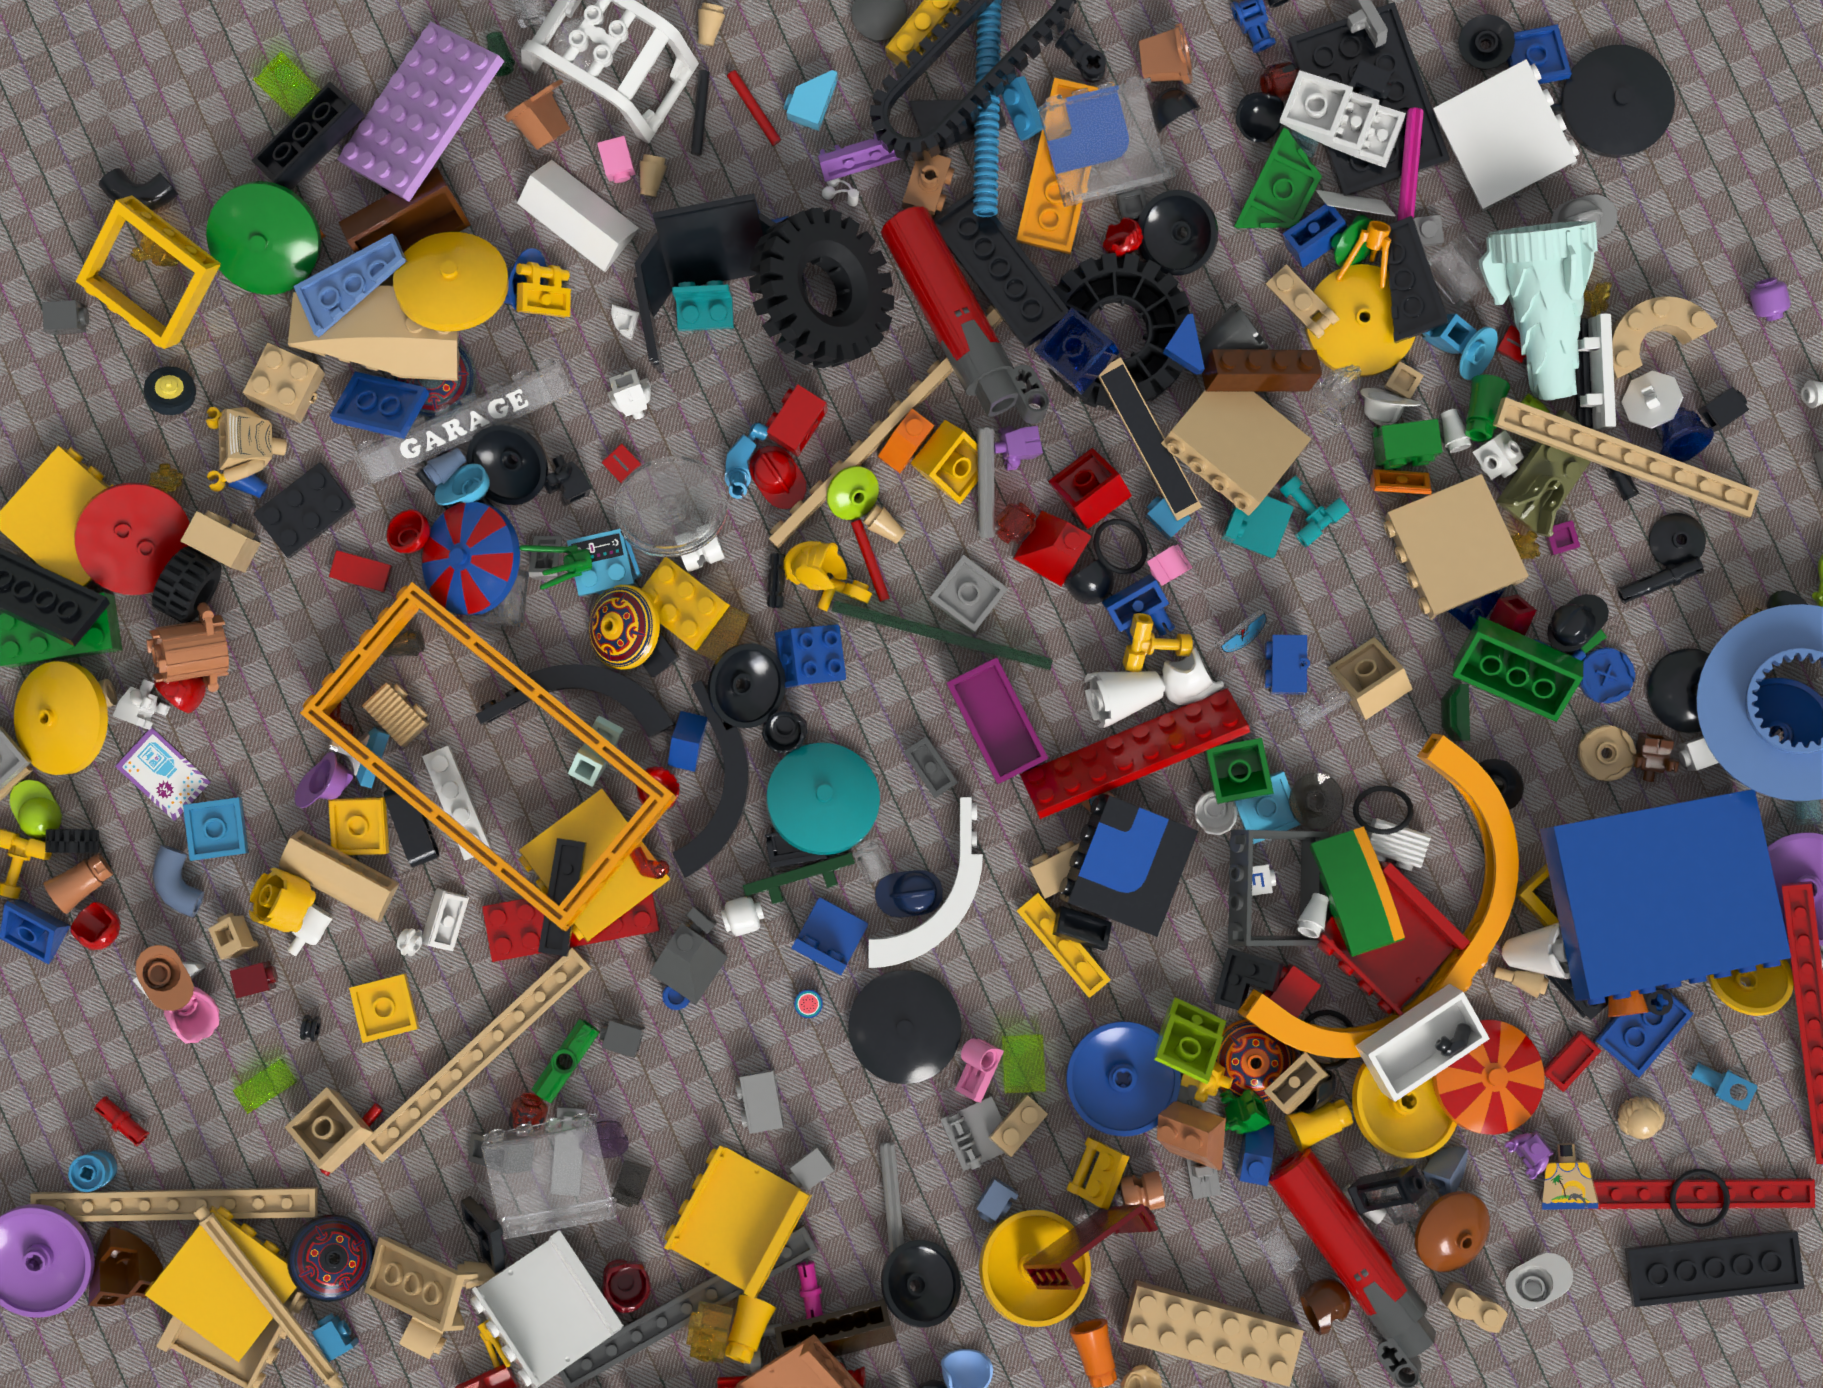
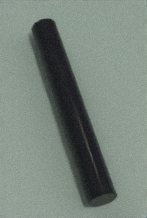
[691,70,710,156]

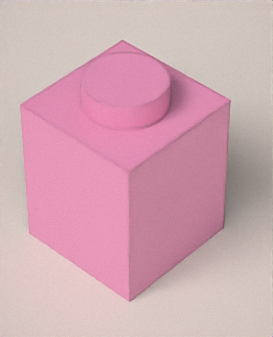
[597,136,636,183]

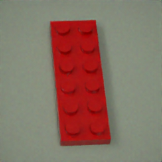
[482,893,660,962]

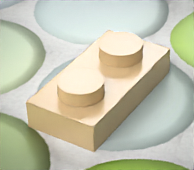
[988,1095,1048,1157]

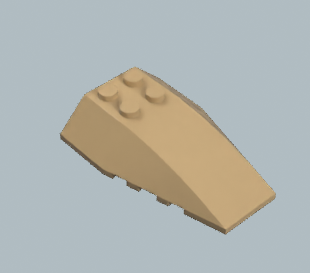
[288,276,460,381]

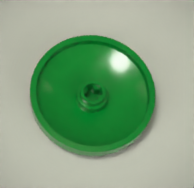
[206,181,321,295]

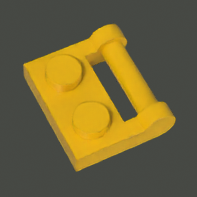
[1066,1137,1129,1210]

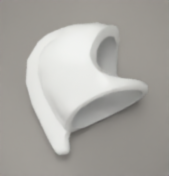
[1162,646,1224,705]

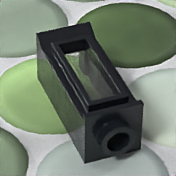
[1347,1165,1427,1215]

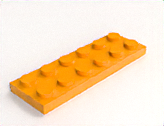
[1016,77,1109,254]

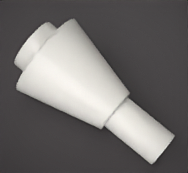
[1801,380,1823,408]

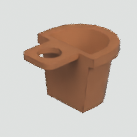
[1139,23,1193,85]
[504,79,570,150]

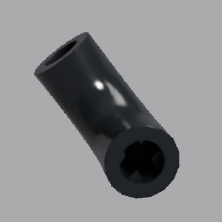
[99,168,179,211]

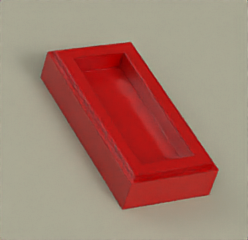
[329,550,392,593]
[1544,1030,1602,1092]

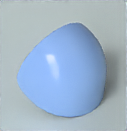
[941,1349,993,1388]

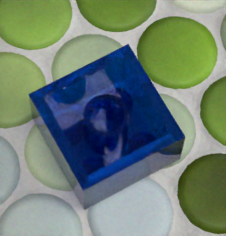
[1034,308,1120,395]

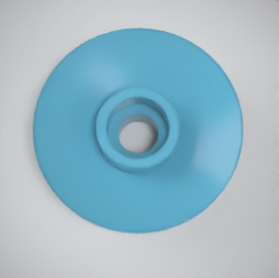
[1460,327,1498,380]

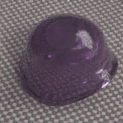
[578,1117,629,1158]

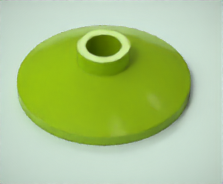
[826,466,879,520]

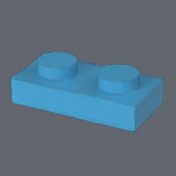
[1001,76,1046,141]

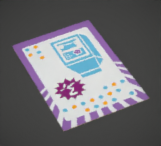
[115,727,211,821]

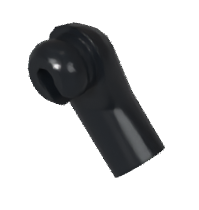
[1435,1023,1471,1056]

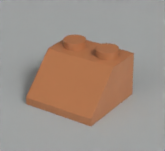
[1157,1101,1226,1171]

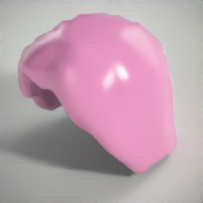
[164,986,219,1043]

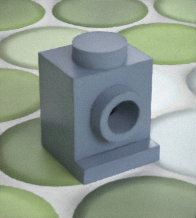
[976,1176,1019,1224]

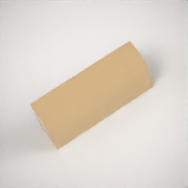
[279,830,400,922]

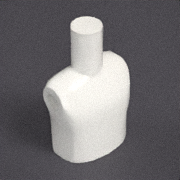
[287,903,333,956]

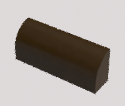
[774,1299,897,1357]

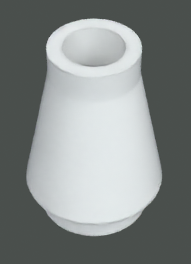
[1440,409,1472,453]
[1297,893,1329,938]

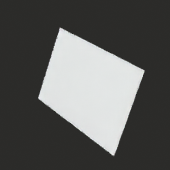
[1315,190,1395,216]

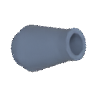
[423,448,467,486]

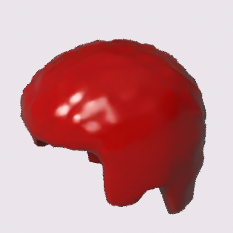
[70,902,121,950]

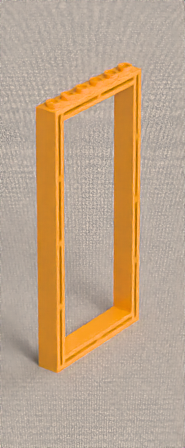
[300,582,677,931]

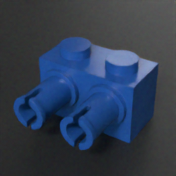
[1102,574,1175,643]

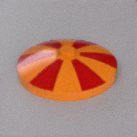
[1432,1020,1545,1135]

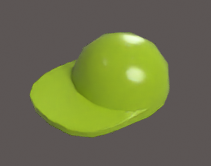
[9,780,62,839]

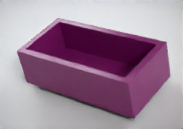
[946,657,1049,785]

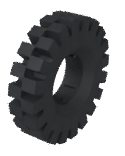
[749,208,894,368]
[1040,253,1193,410]

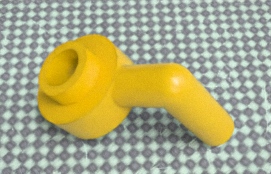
[817,578,872,612]

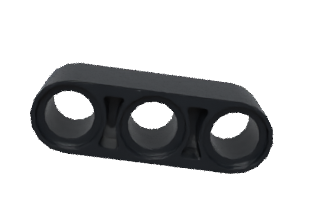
[384,781,440,868]

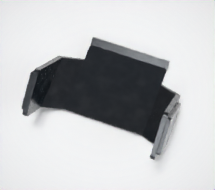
[633,193,809,373]

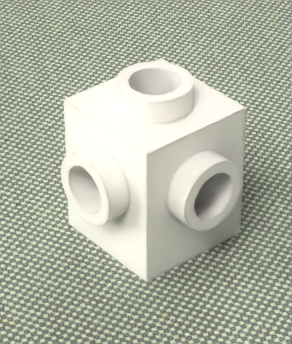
[1472,430,1524,480]

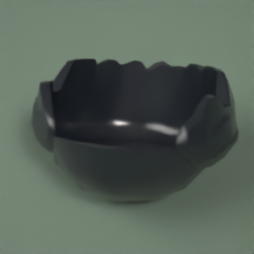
[762,711,807,754]

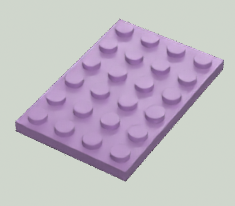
[337,21,504,202]

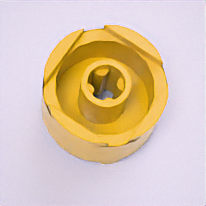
[249,868,316,933]

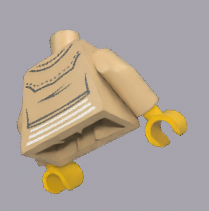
[205,407,287,492]

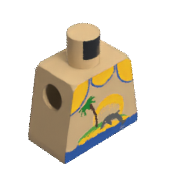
[1542,1143,1599,1210]

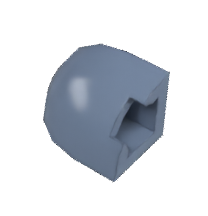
[1423,1147,1468,1195]

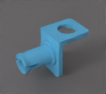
[1691,1062,1757,1111]

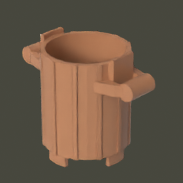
[146,603,229,692]

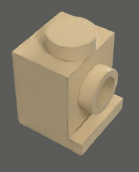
[208,913,259,959]

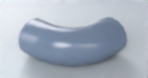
[152,845,204,918]

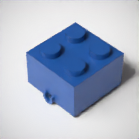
[1265,635,1310,695]

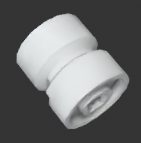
[675,525,725,573]

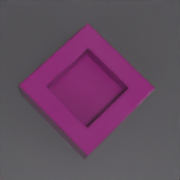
[1545,520,1581,556]

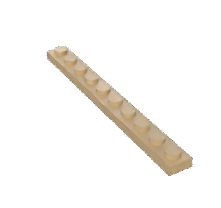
[1493,397,1759,518]
[364,947,592,1162]
[30,1187,318,1222]

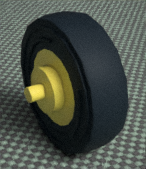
[143,366,196,415]

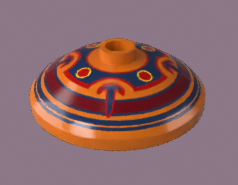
[1216,1019,1295,1102]

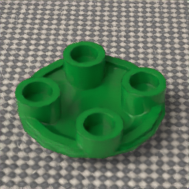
[1331,214,1374,267]

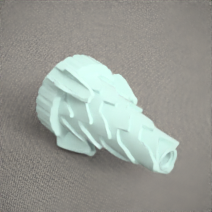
[1479,220,1598,400]

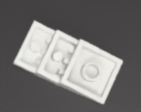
[1280,70,1406,168]

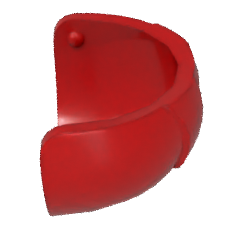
[154,677,206,713]

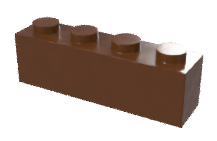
[1202,349,1322,392]

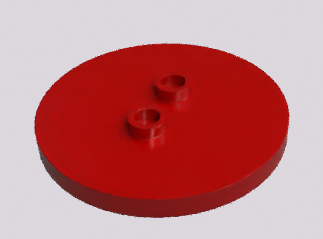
[74,482,190,595]

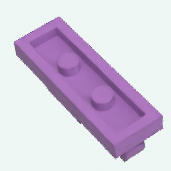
[818,132,900,182]

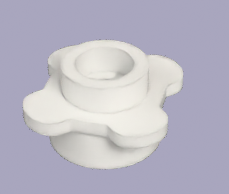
[397,928,422,957]

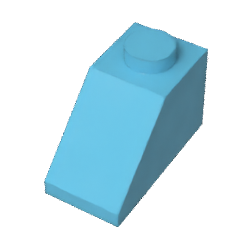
[784,70,838,131]

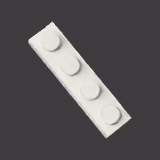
[422,745,492,861]

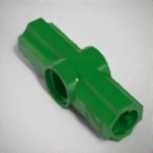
[531,1018,600,1103]

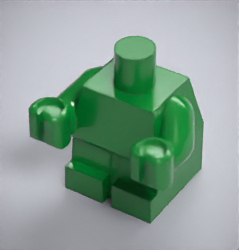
[1220,1089,1271,1134]

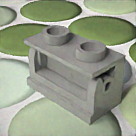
[736,1068,784,1134]

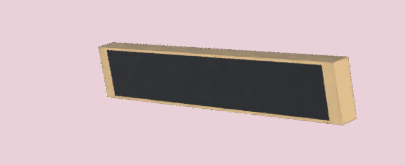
[1095,357,1202,521]

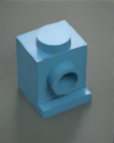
[1145,495,1191,540]
[312,1313,359,1362]

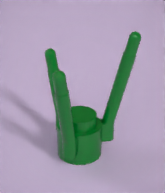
[519,545,592,590]

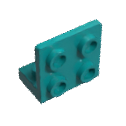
[672,281,734,331]
[1221,496,1294,559]

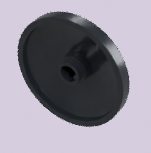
[1561,45,1675,158]
[848,970,962,1084]

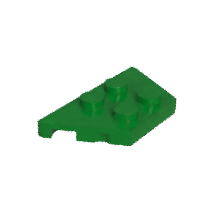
[1234,127,1322,228]

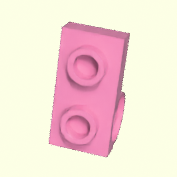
[1147,544,1193,586]
[955,1038,1004,1103]

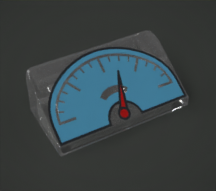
[1214,609,1270,660]

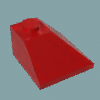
[1013,511,1092,587]

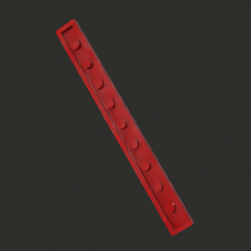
[1782,882,1823,1164]

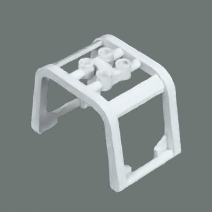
[521,0,699,144]

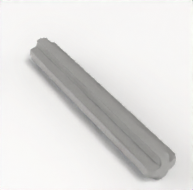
[977,426,995,538]
[880,1142,904,1254]

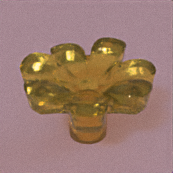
[1584,282,1612,317]

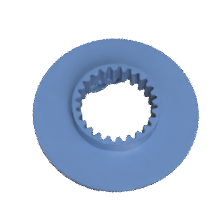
[1697,604,1823,801]

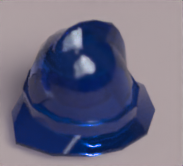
[1660,407,1714,462]

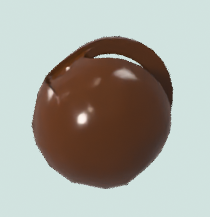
[1300,1278,1351,1335]

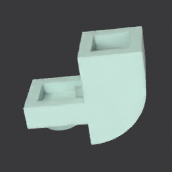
[568,716,624,787]

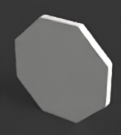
[1621,371,1684,429]

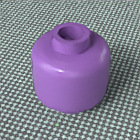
[1749,277,1791,321]

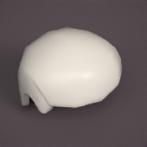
[1195,790,1238,835]

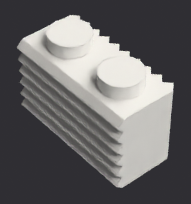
[1368,818,1431,872]

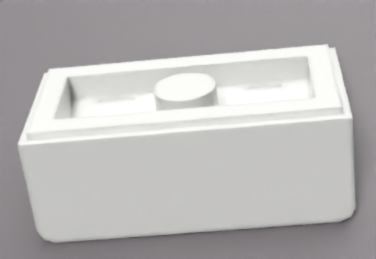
[422,888,469,951]

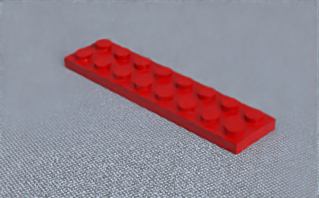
[1020,688,1250,819]

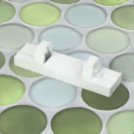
[1578,314,1616,430]

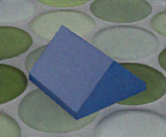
[0,899,71,965]

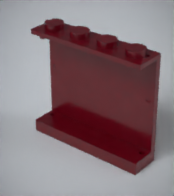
[1023,1204,1158,1290]

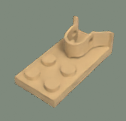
[364,1237,479,1331]

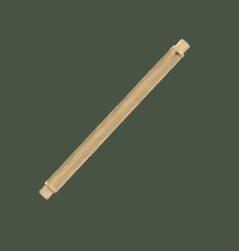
[193,1205,344,1388]

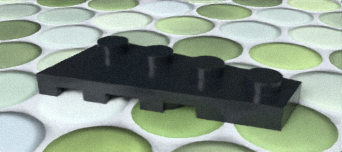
[1388,216,1450,343]

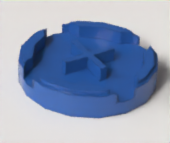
[1579,647,1635,704]

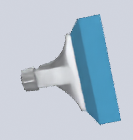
[329,726,389,788]

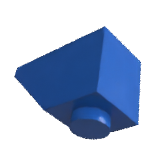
[1235,1125,1274,1186]

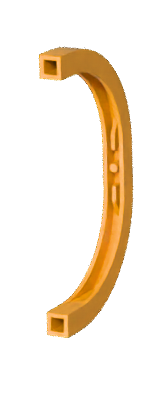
[1237,733,1519,1058]

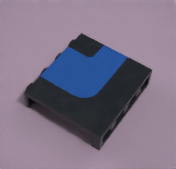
[1059,793,1198,937]

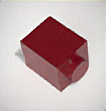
[230,961,278,999]

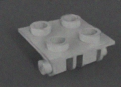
[940,1096,1004,1171]

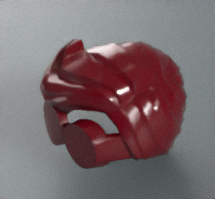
[602,1259,651,1313]

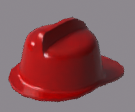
[750,446,806,509]

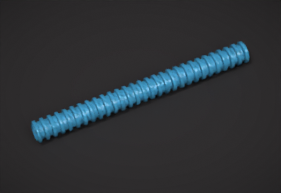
[973,0,1002,217]

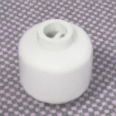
[721,896,765,936]

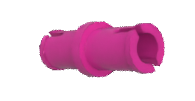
[796,1261,824,1319]

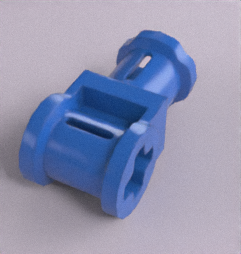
[1230,0,1276,53]

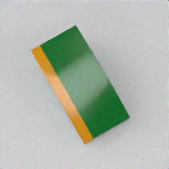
[1310,826,1405,957]

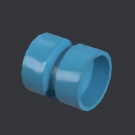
[68,1149,118,1192]

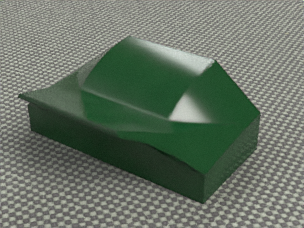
[1441,684,1470,741]

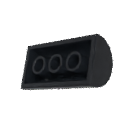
[251,82,365,190]

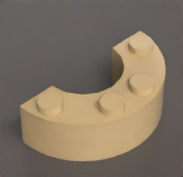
[1611,296,1717,381]

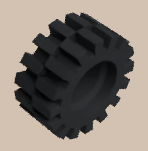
[45,829,99,853]

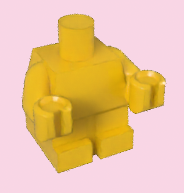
[1180,1062,1233,1103]

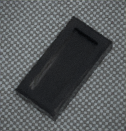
[1052,906,1112,951]

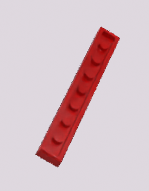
[1593,1178,1815,1209]

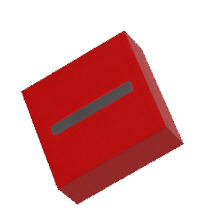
[1495,325,1526,364]
[601,443,642,484]

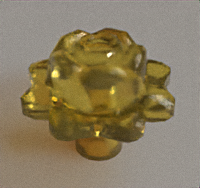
[149,463,183,492]
[1511,531,1541,559]

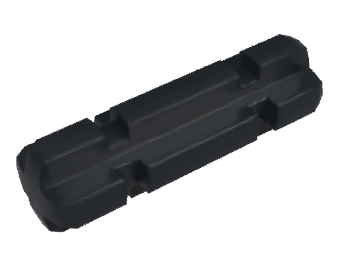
[767,553,785,608]

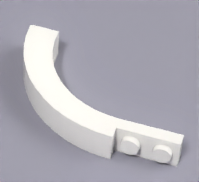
[869,797,983,968]

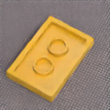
[642,556,730,651]

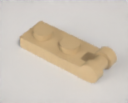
[1266,264,1340,339]

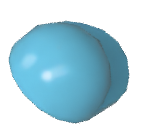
[435,463,490,505]

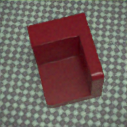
[1489,594,1537,636]

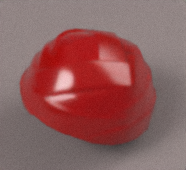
[387,509,430,553]

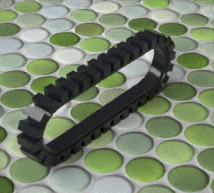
[870,0,1077,161]

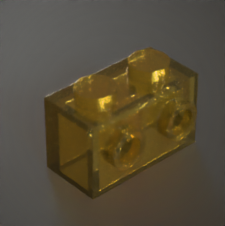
[686,1301,734,1363]

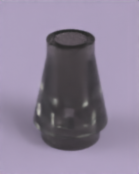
[382,629,425,658]

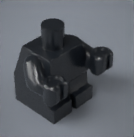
[544,455,592,506]

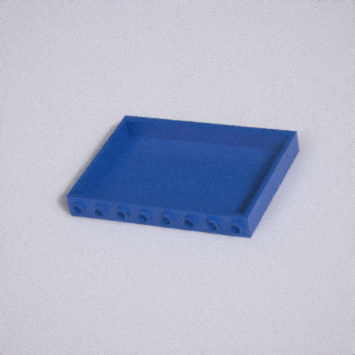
[1540,789,1792,1005]

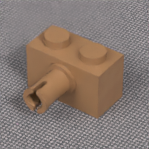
[902,150,955,218]

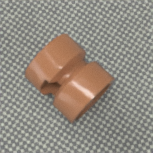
[1119,1171,1165,1210]

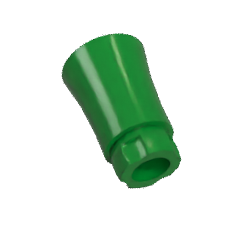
[1465,374,1510,442]

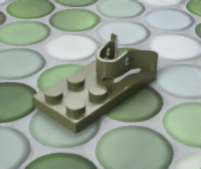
[1496,410,1591,537]

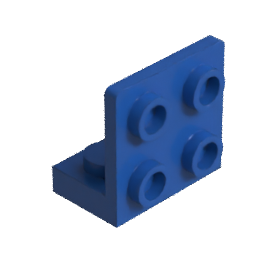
[774,625,846,688]
[791,898,868,975]

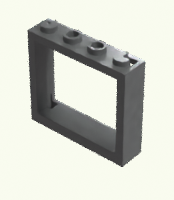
[1228,829,1329,946]

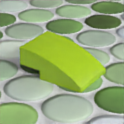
[1154,997,1226,1084]

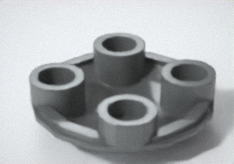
[852,0,907,43]

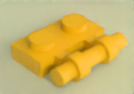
[516,262,571,318]

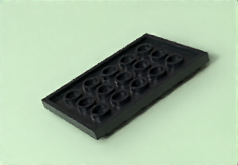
[1288,2,1450,196]

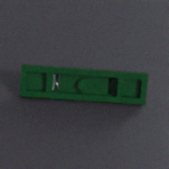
[743,852,855,904]

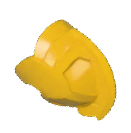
[783,541,847,590]

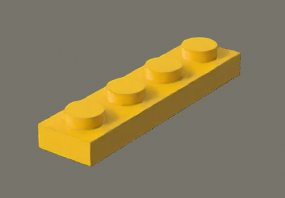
[1016,892,1111,998]

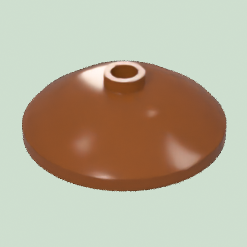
[1415,1191,1490,1272]

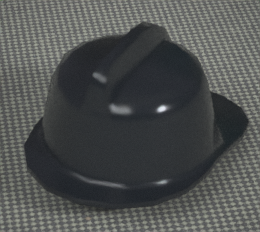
[1547,594,1609,652]

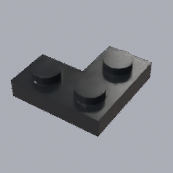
[1213,948,1284,1010]
[461,1196,506,1274]

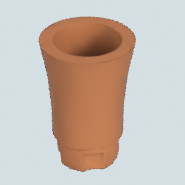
[43,853,114,914]

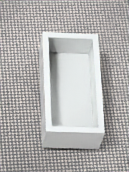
[1355,984,1490,1102]

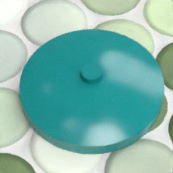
[766,743,880,855]

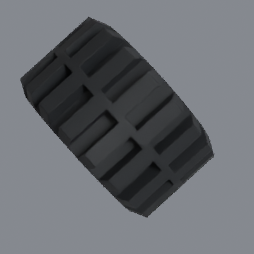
[152,546,222,624]

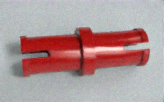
[94,1096,149,1147]

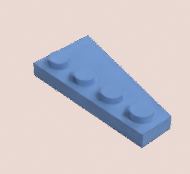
[293,234,407,338]

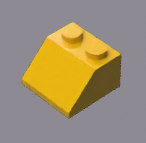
[910,420,978,504]

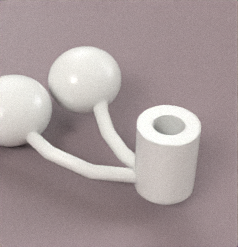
[822,178,859,206]

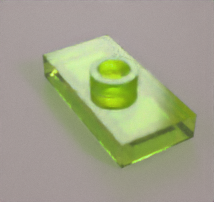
[232,1058,297,1114]

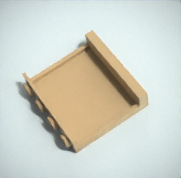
[1161,391,1311,516]
[1383,474,1529,620]
[156,1287,307,1388]

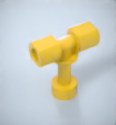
[1122,613,1193,672]
[0,828,52,899]

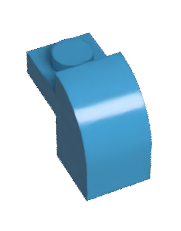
[1422,314,1477,354]

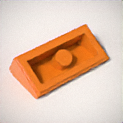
[1370,469,1432,494]

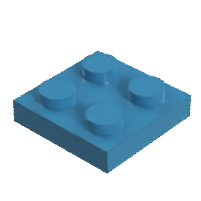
[183,797,249,861]

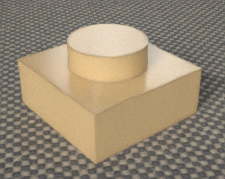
[1384,361,1424,399]

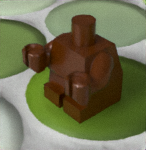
[1632,732,1679,782]

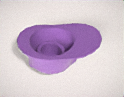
[295,752,353,808]

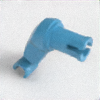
[725,423,768,499]

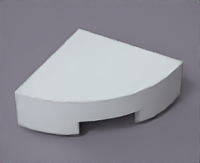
[611,304,640,340]

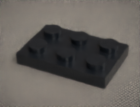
[253,462,356,559]

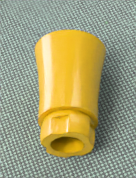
[1285,1099,1353,1151]
[725,1295,776,1364]

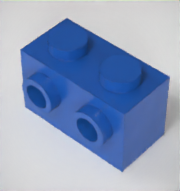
[1283,204,1347,268]

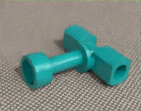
[1279,475,1350,548]

